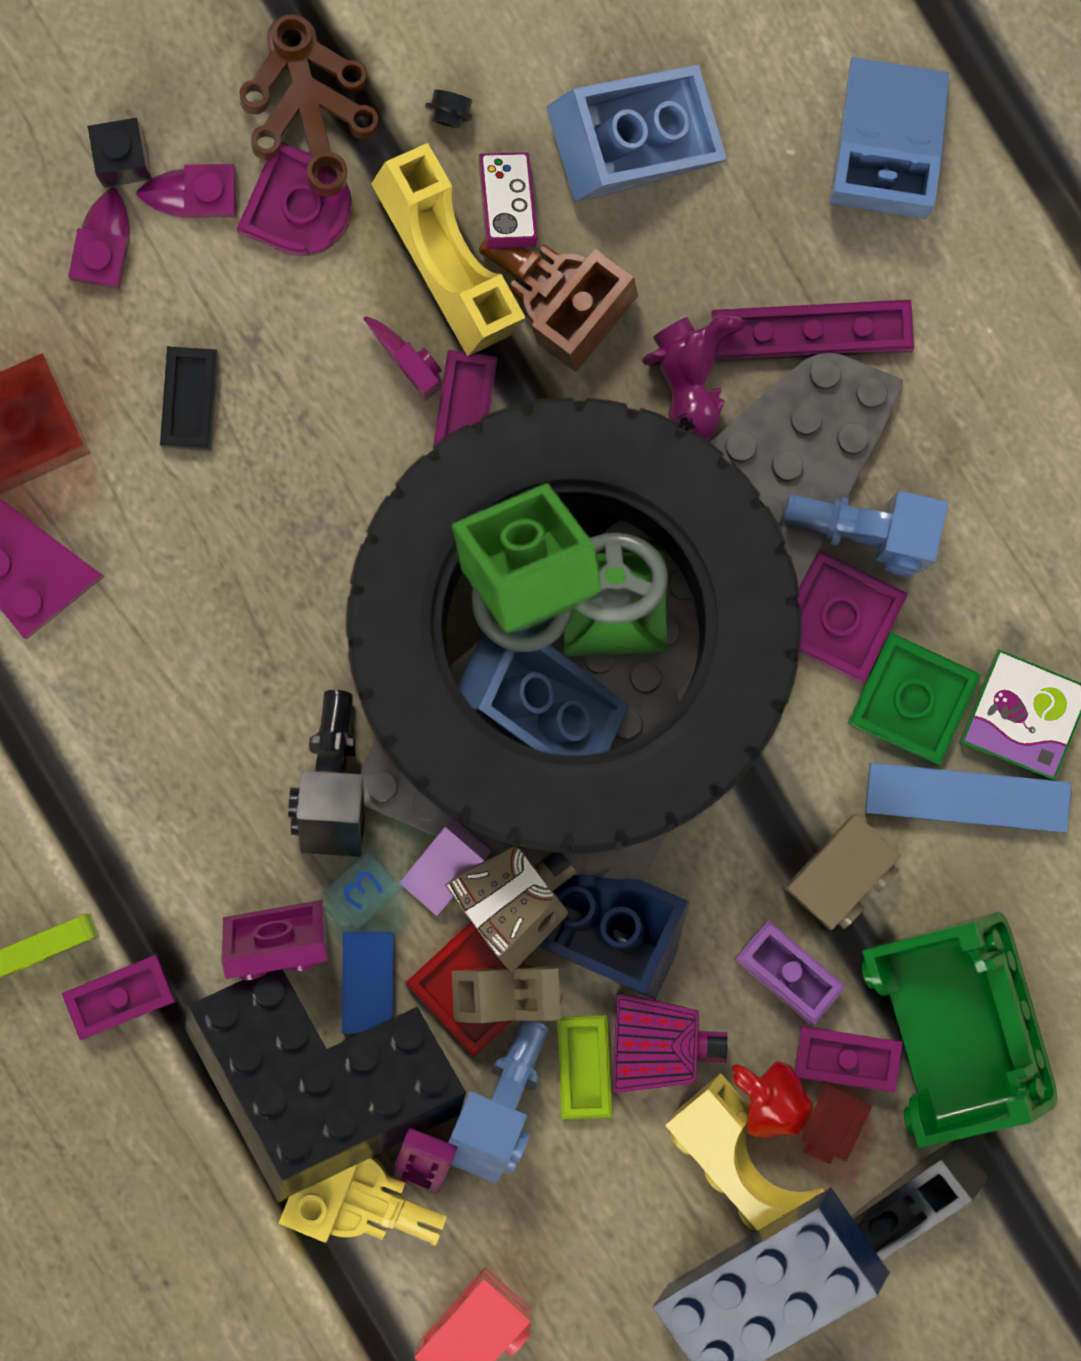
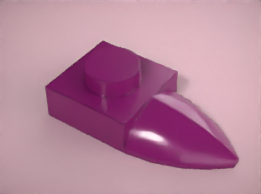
[136,164,236,218]
[68,187,130,289]
[363,316,442,401]

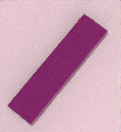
[711,300,914,362]

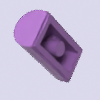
[734,920,846,1026]

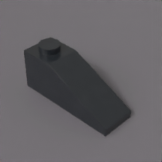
[852,1139,988,1261]

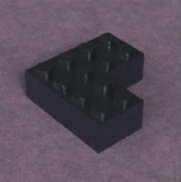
[185,969,466,1202]

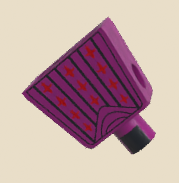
[612,993,728,1093]

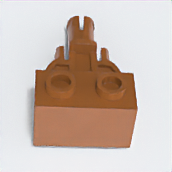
[479,239,638,372]

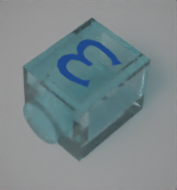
[323,851,404,930]

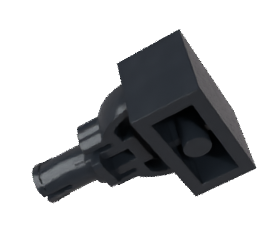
[288,690,366,857]

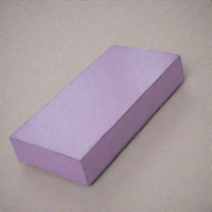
[400,818,492,916]

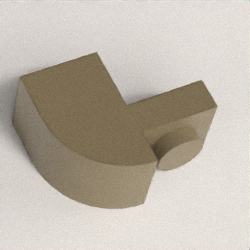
[452,966,563,1023]

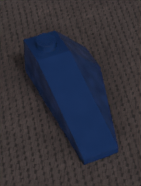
[538,874,689,1001]

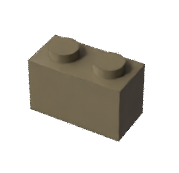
[784,814,901,930]

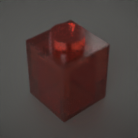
[796,1081,872,1165]

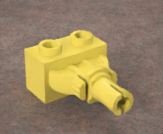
[278,1156,448,1246]

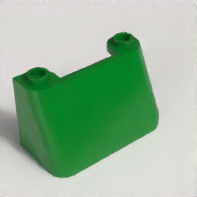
[862,912,1057,1148]

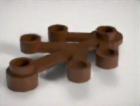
[240,14,379,197]

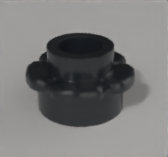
[425,89,473,129]

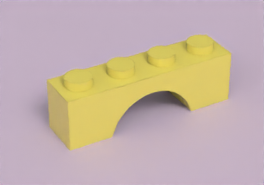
[371,143,526,357]
[665,1073,825,1231]

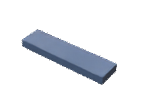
[865,763,1072,833]

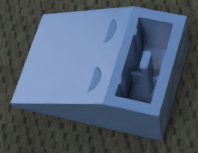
[828,57,949,219]

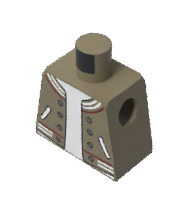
[445,846,577,972]

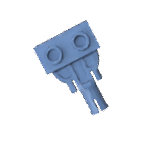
[783,491,949,577]
[448,1020,549,1184]

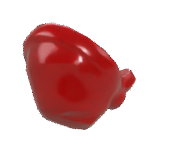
[731,1061,813,1139]

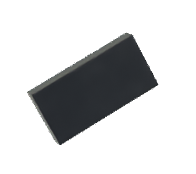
[160,346,219,451]

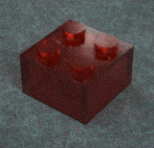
[0,353,91,494]

